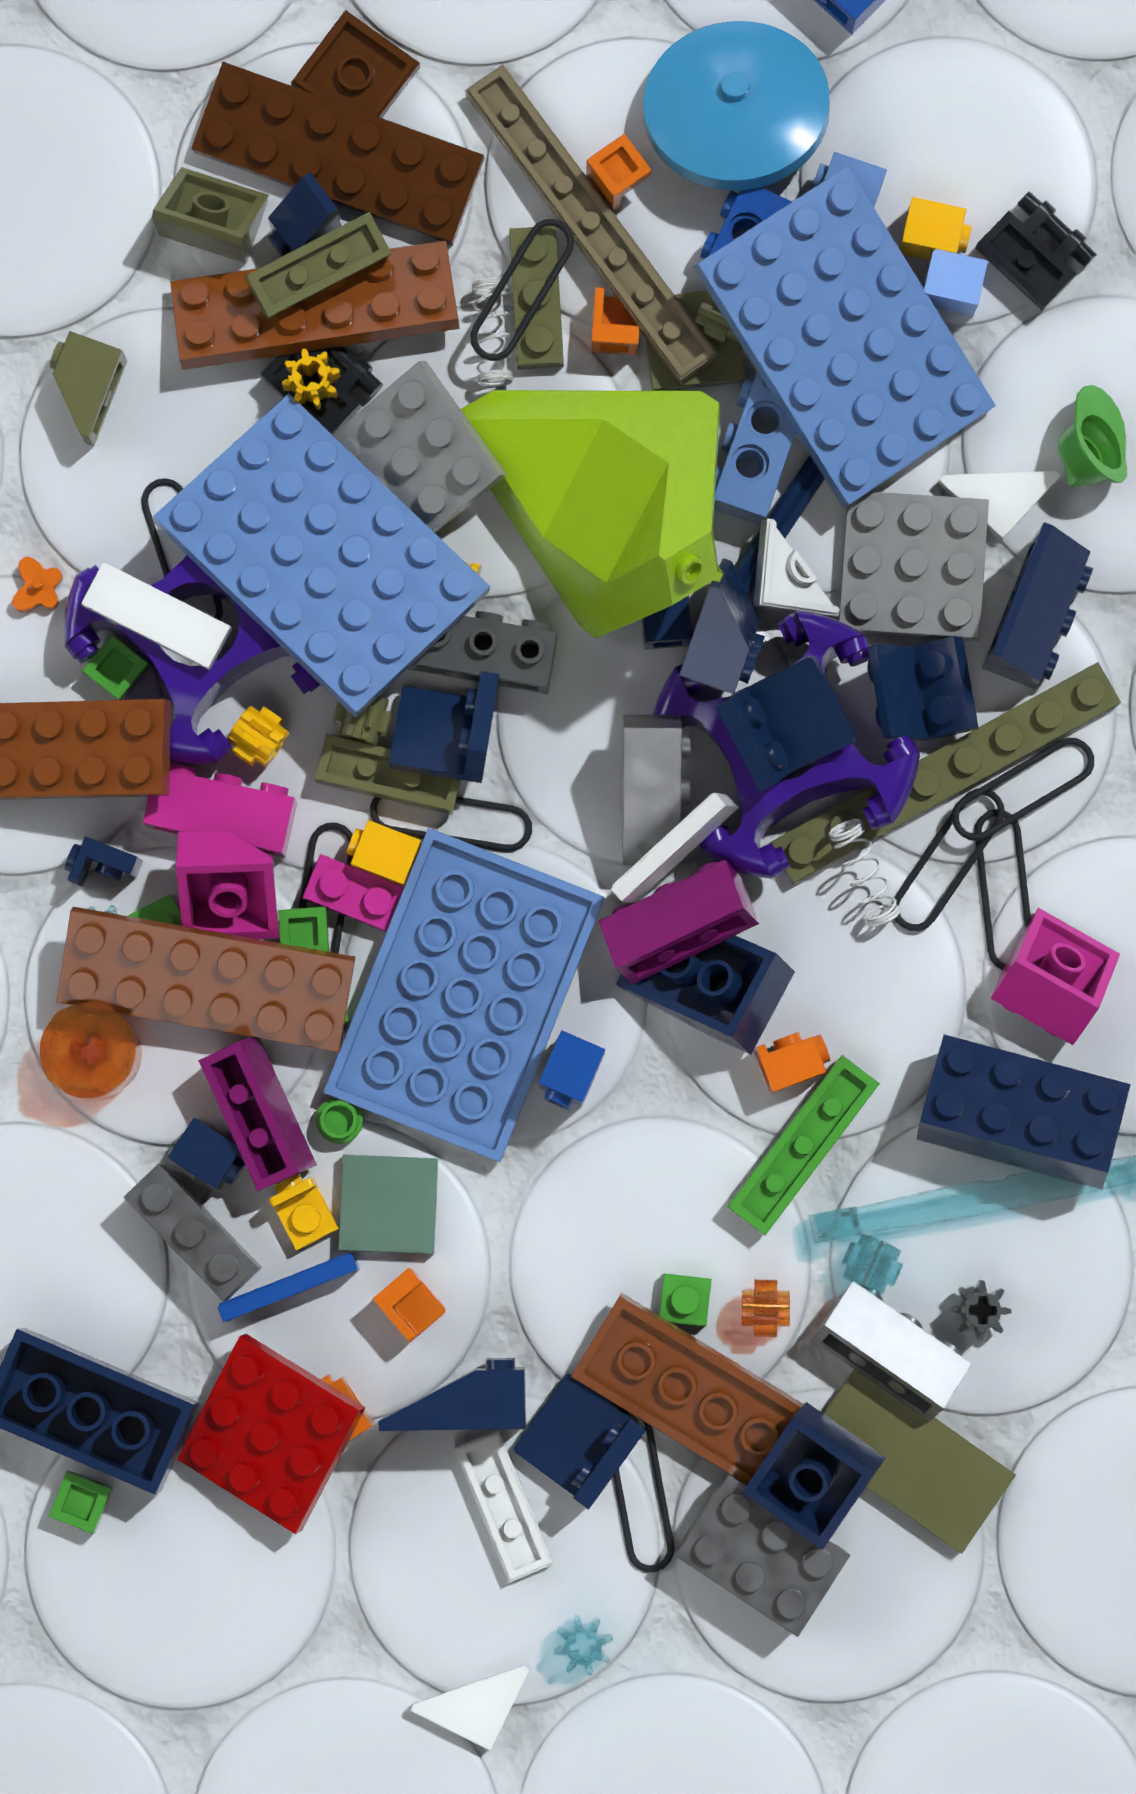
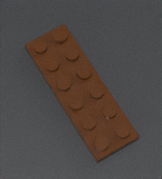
[191,62,485,245]

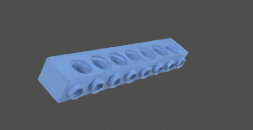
[714,152,887,525]

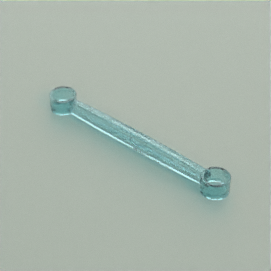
[809,1155,1136,1243]

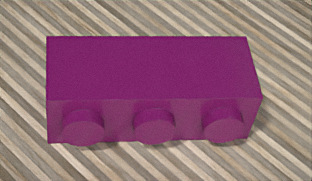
[599,860,759,984]
[198,1037,317,1191]

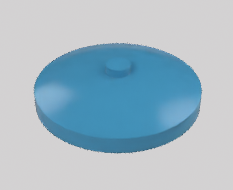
[643,21,830,191]

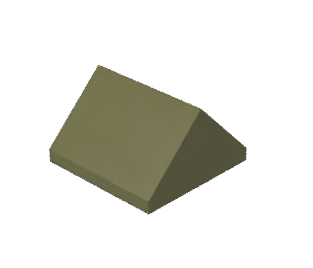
[152,167,269,264]

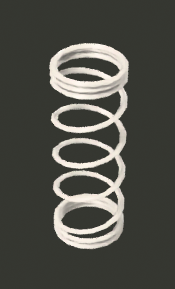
[472,278,514,387]
[828,819,901,927]

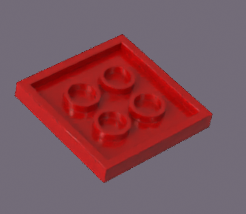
[177,1334,366,1534]

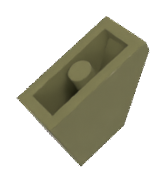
[50,331,127,446]

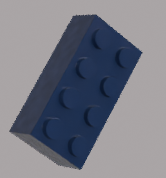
[916,1034,1131,1190]
[0,1328,200,1495]

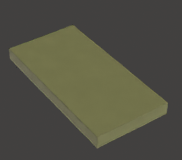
[823,1369,1016,1554]

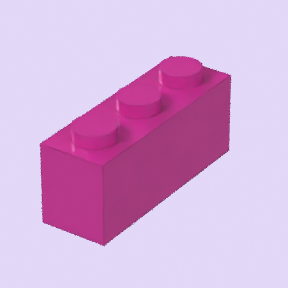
[143,763,297,858]

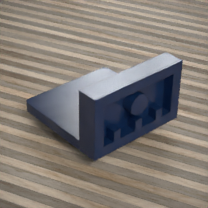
[867,636,979,741]
[716,656,856,792]
[389,671,499,783]
[514,1374,646,1510]

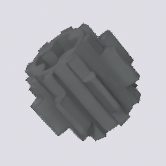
[950,1280,1012,1340]

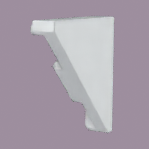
[937,471,1061,541]
[753,518,840,618]
[410,1664,530,1751]

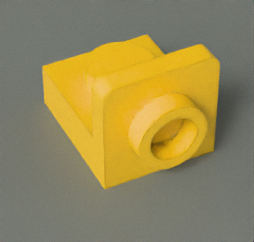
[268,1174,339,1251]

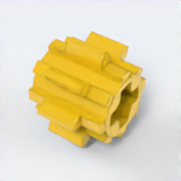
[282,349,341,410]
[227,706,289,767]

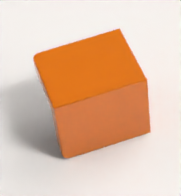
[586,133,652,212]
[591,287,639,356]
[372,1267,446,1343]

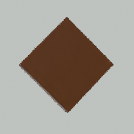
[291,10,420,118]

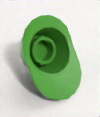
[1058,385,1127,488]

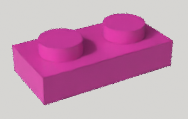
[302,854,404,933]

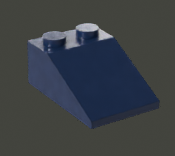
[616,935,795,1055]
[378,1358,526,1431]

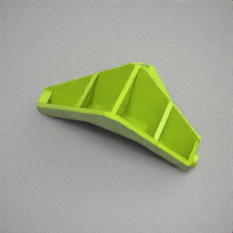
[461,390,724,638]

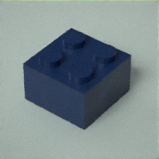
[742,1402,886,1550]

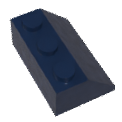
[982,522,1093,689]
[679,558,765,694]

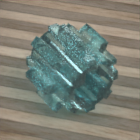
[841,1234,903,1295]
[554,1614,613,1676]

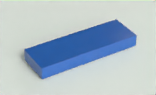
[217,1252,360,1322]

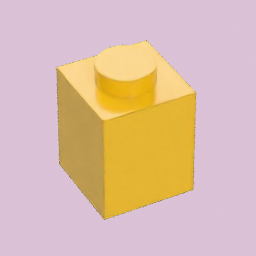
[899,197,972,261]
[346,820,422,887]

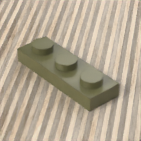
[244,212,392,320]
[509,226,564,369]
[315,734,461,815]

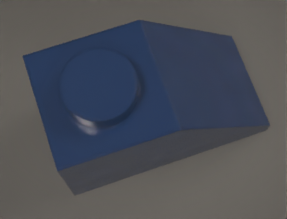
[267,172,341,257]

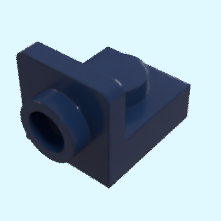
[65,836,143,887]

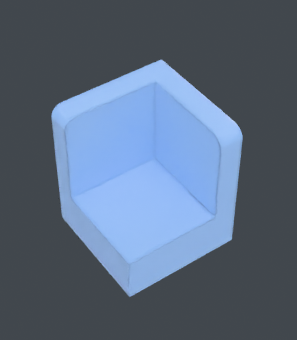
[923,249,988,317]

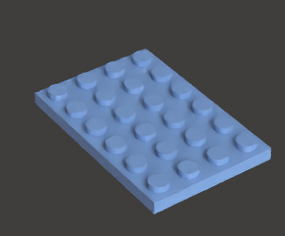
[693,166,996,507]
[153,393,490,718]
[323,828,605,1162]

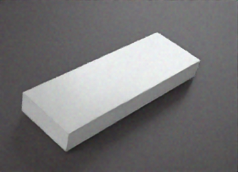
[81,562,232,671]
[611,793,739,902]
[454,1429,554,1583]

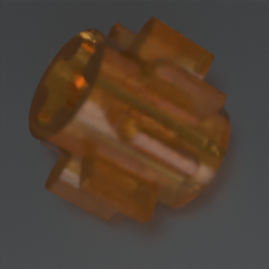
[742,1279,790,1337]

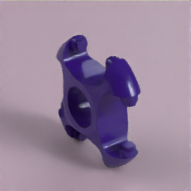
[64,555,321,764]
[652,611,920,879]

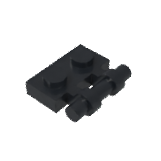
[975,191,1097,311]
[260,346,383,434]

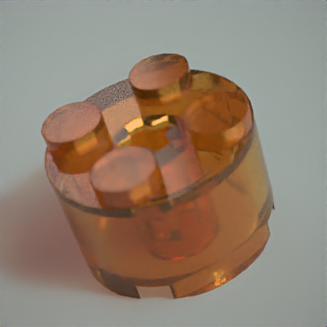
[40,1003,142,1101]

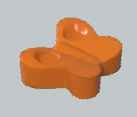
[12,556,63,613]

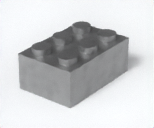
[674,1472,851,1637]

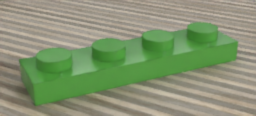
[727,1055,880,1236]

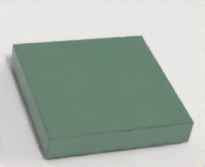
[338,1155,438,1254]

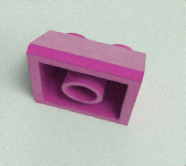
[176,830,279,939]
[990,908,1120,1045]

